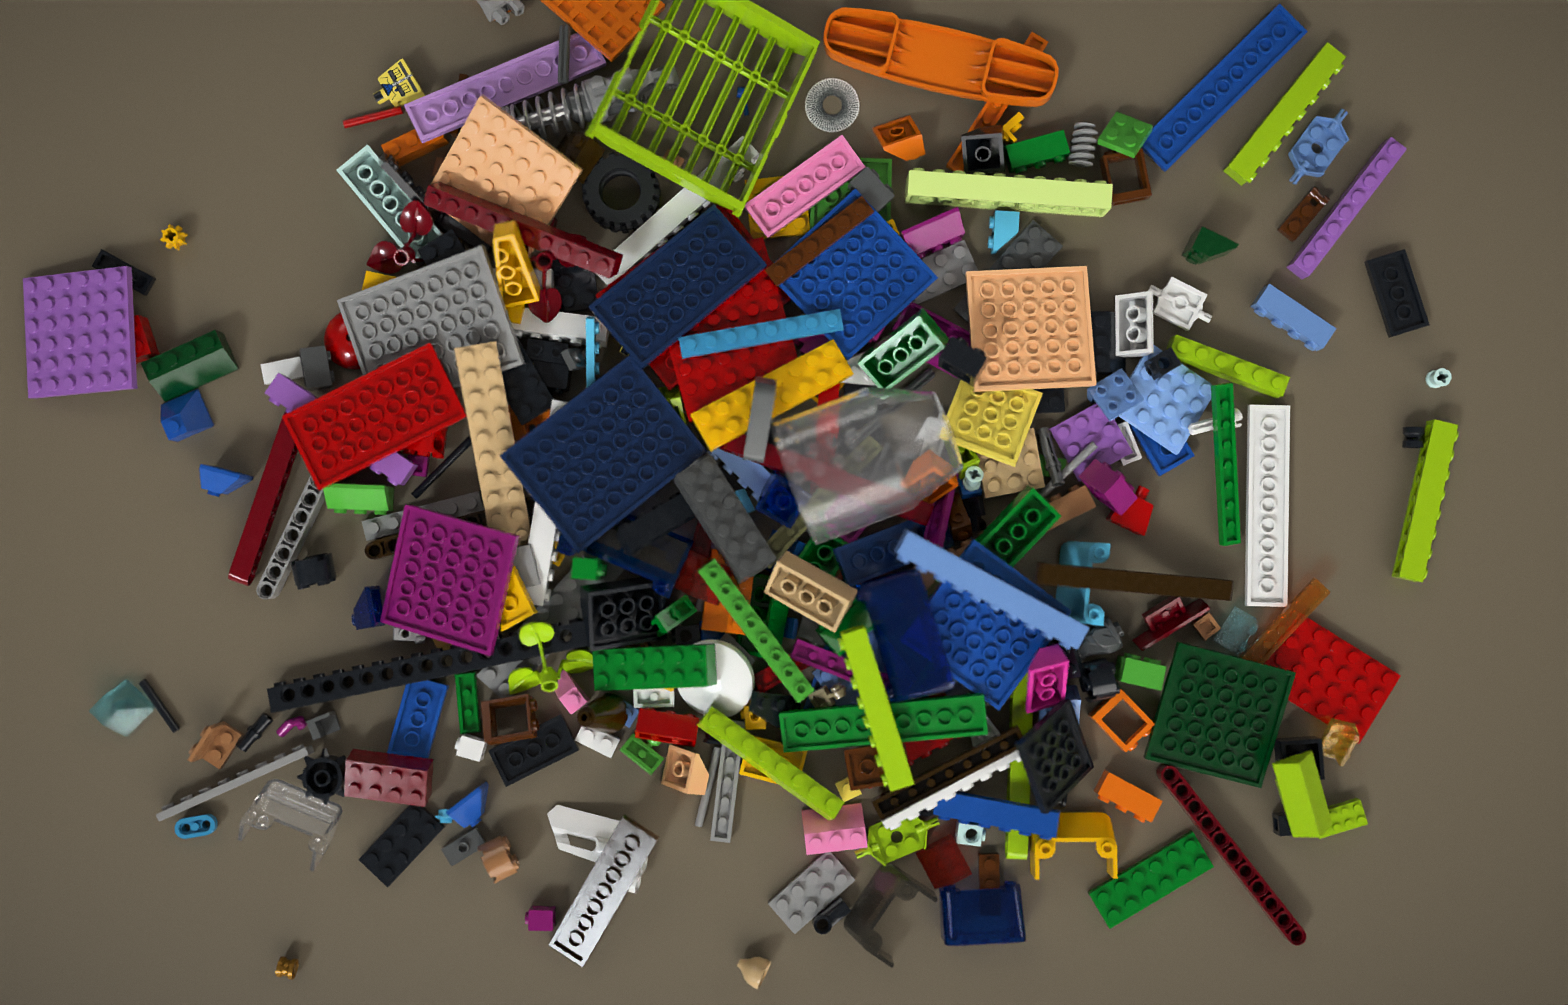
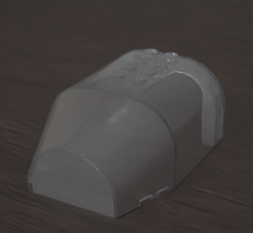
[770,387,963,545]

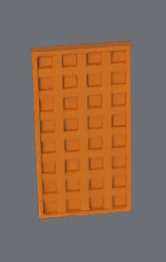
[540,0,665,62]

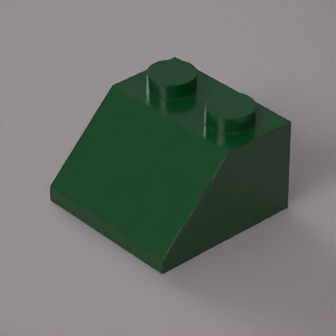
[1182,226,1239,264]

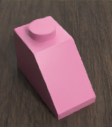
[554,670,590,715]

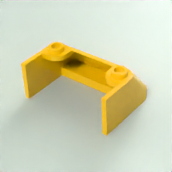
[1030,812,1118,880]

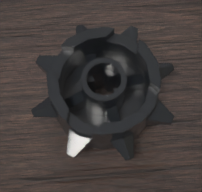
[297,748,346,805]

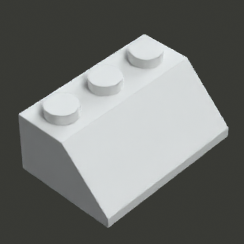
[1115,291,1153,358]

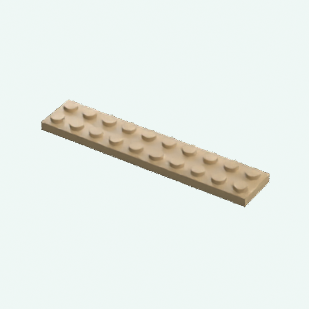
[454,341,531,546]

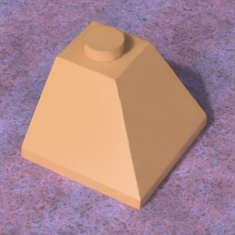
[661,744,709,795]

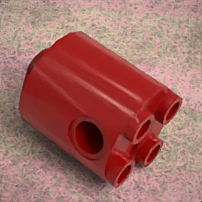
[403,427,448,459]

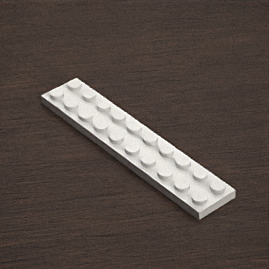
[1245,405,1290,607]

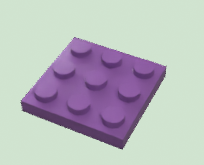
[1049,403,1133,482]

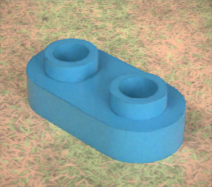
[174,814,218,839]

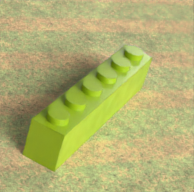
[1166,334,1290,398]

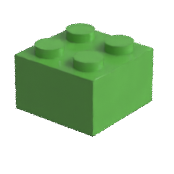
[1114,652,1166,691]

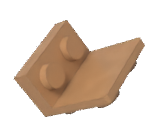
[188,721,244,769]

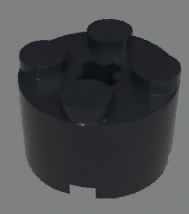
[290,553,337,590]
[1078,658,1120,703]

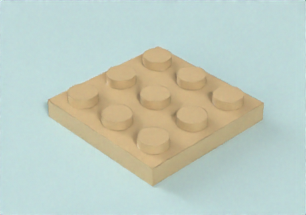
[976,428,1045,498]

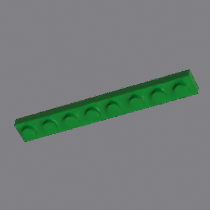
[1211,383,1241,546]

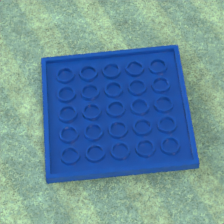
[774,188,938,360]
[900,539,1072,710]

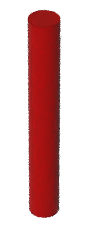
[343,106,403,129]

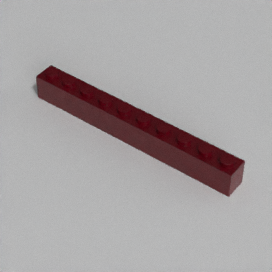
[423,181,623,279]

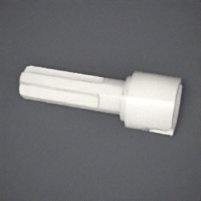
[1188,408,1243,435]

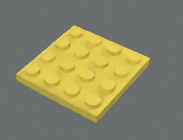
[938,380,1043,467]

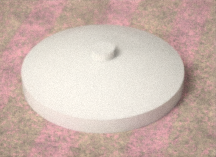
[678,639,755,717]

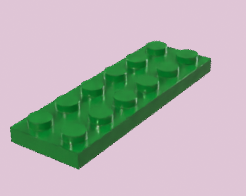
[1088,831,1214,929]

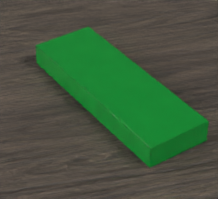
[455,671,482,734]

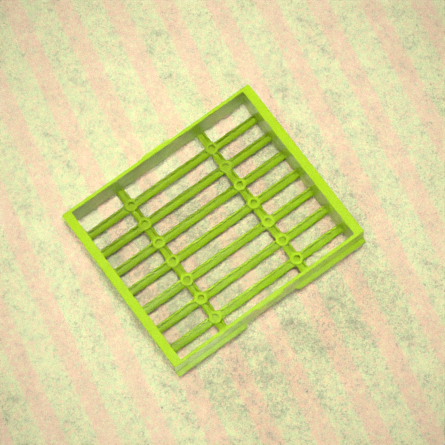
[585,0,820,218]

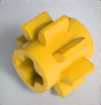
[160,224,188,250]

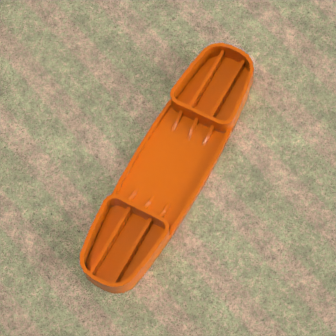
[823,7,1059,107]

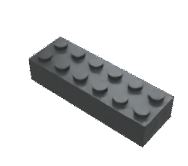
[674,455,777,584]

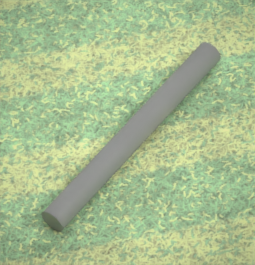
[1038,441,1098,498]
[695,746,721,827]

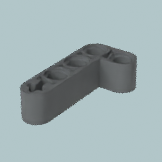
[743,376,777,463]

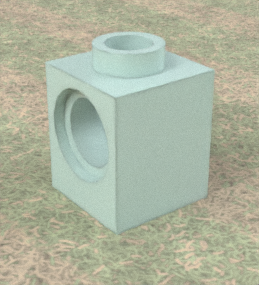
[954,820,986,847]

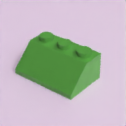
[323,484,394,515]

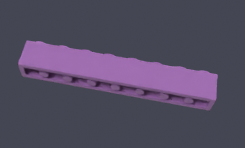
[1286,137,1407,279]
[265,373,418,486]

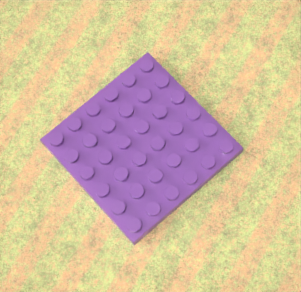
[23,266,137,399]

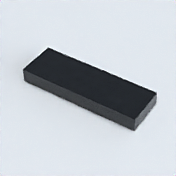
[92,249,156,296]

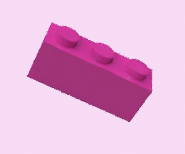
[1026,644,1069,714]

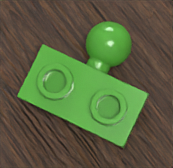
[620,734,664,775]

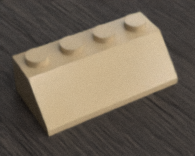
[763,551,858,633]

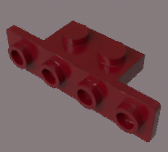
[1133,596,1210,651]

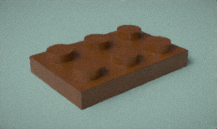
[844,742,909,791]

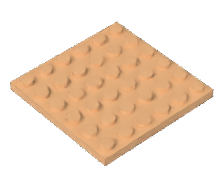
[425,95,583,258]
[965,266,1096,392]

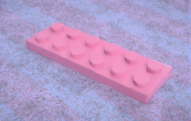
[745,135,866,239]

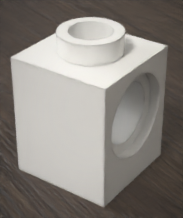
[455,733,487,762]

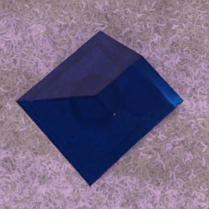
[755,470,812,529]
[352,585,385,630]

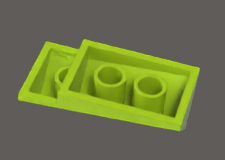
[1272,750,1332,837]

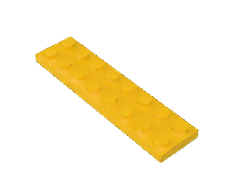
[691,339,854,452]

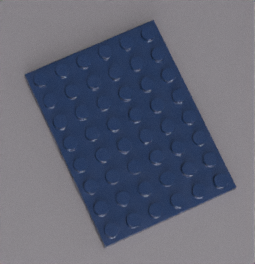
[499,355,707,554]

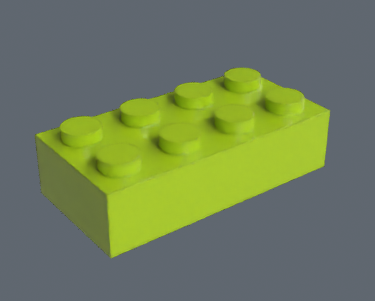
[1317,798,1368,839]

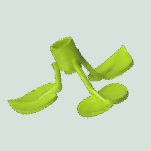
[508,622,593,695]

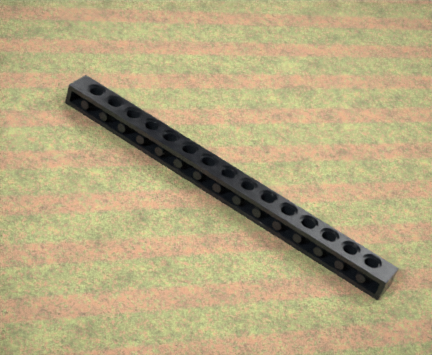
[267,618,588,713]

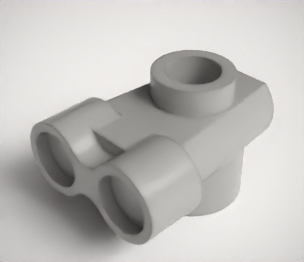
[393,626,425,644]

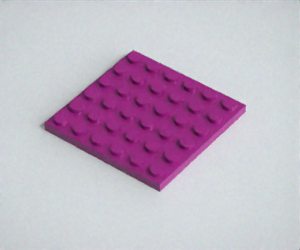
[380,504,519,656]

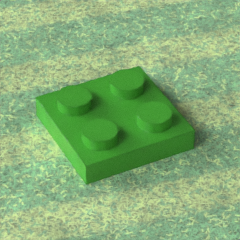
[1097,111,1153,158]

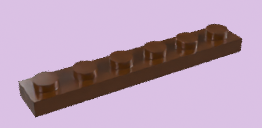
[765,196,874,287]

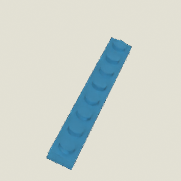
[679,309,844,359]

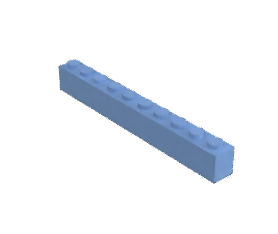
[893,529,1089,650]

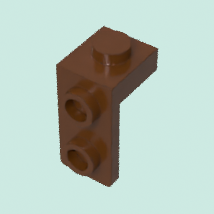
[948,492,973,542]

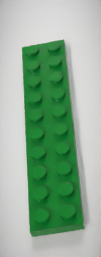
[779,693,988,753]

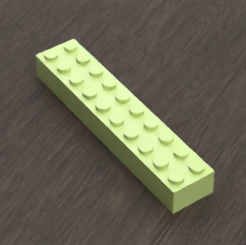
[905,168,1113,217]

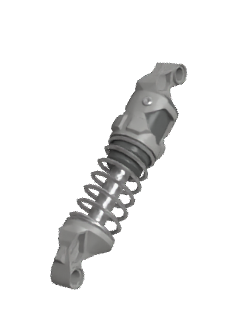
[500,64,680,141]

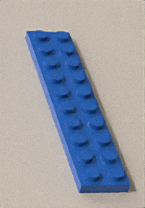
[1141,4,1308,172]

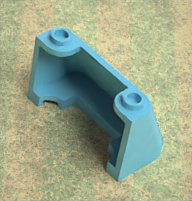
[1056,541,1111,626]

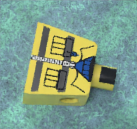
[373,58,425,107]

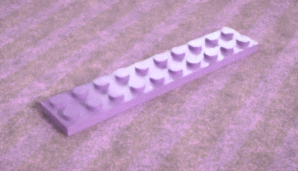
[404,33,606,143]

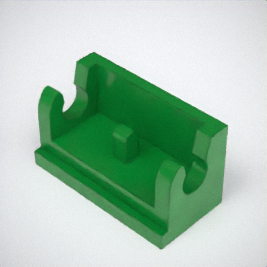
[651,594,697,637]

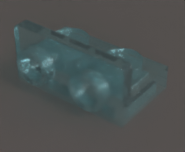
[1214,606,1259,656]

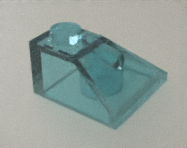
[89,679,155,737]

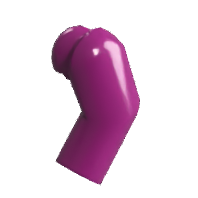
[276,716,307,737]

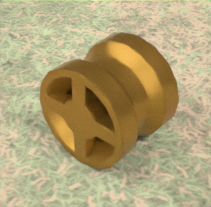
[276,956,299,980]

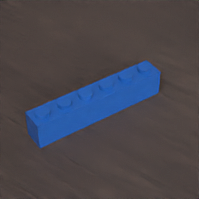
[933,791,1061,840]

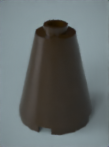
[577,693,628,734]

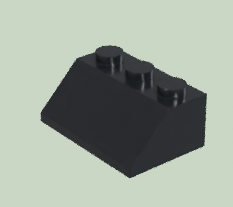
[1091,311,1126,375]

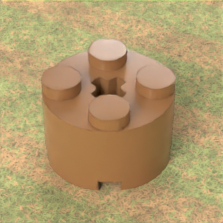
[478,835,520,883]

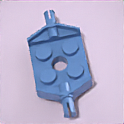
[1288,109,1349,185]

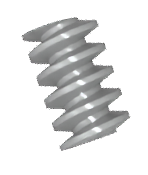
[1068,122,1099,167]

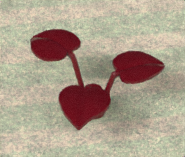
[366,200,433,273]
[492,234,587,323]

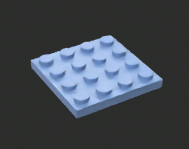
[1119,344,1212,455]

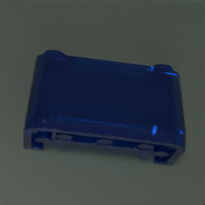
[938,881,1026,946]

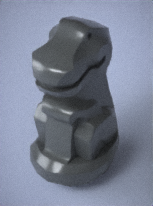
[1078,615,1125,662]

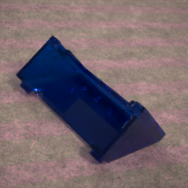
[855,568,954,703]

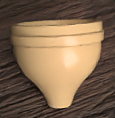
[737,957,771,990]

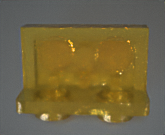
[1321,718,1360,767]

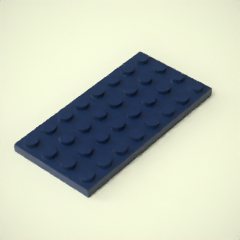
[589,204,767,370]

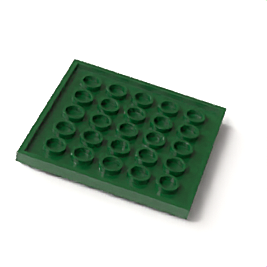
[1143,641,1296,788]

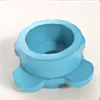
[435,809,453,823]

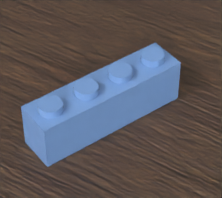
[1250,283,1337,351]

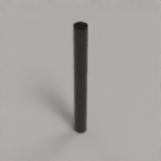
[411,437,472,499]

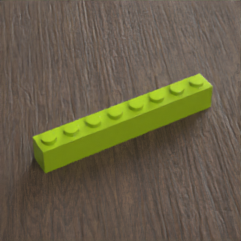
[1223,42,1346,186]
[1392,419,1459,582]
[838,624,914,792]
[697,706,845,820]

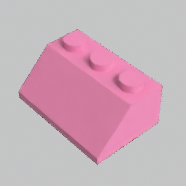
[801,803,868,855]

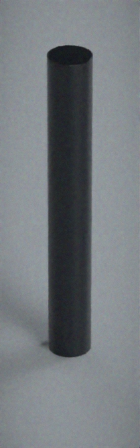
[139,679,180,733]

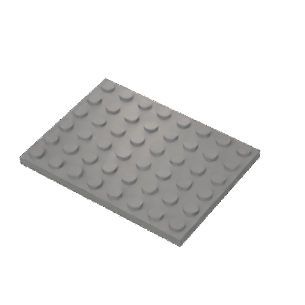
[337,245,525,389]

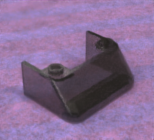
[844,862,938,968]

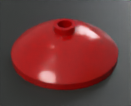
[324,313,361,370]

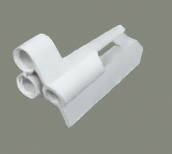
[547,805,648,894]

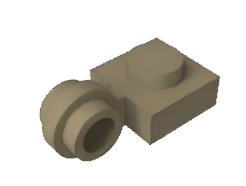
[808,683,847,708]

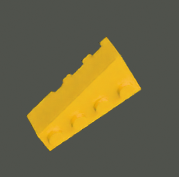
[493,220,540,308]

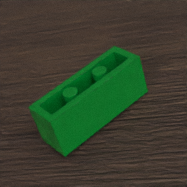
[1005,130,1070,174]
[571,557,608,580]

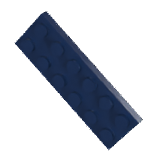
[833,520,955,587]

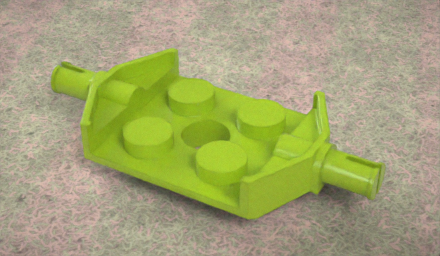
[854,816,940,866]

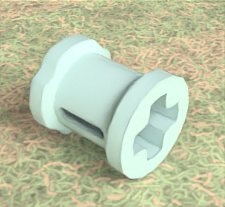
[1426,368,1452,388]
[963,466,984,491]

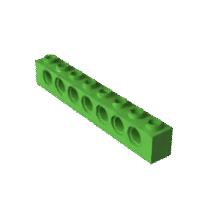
[697,558,815,703]

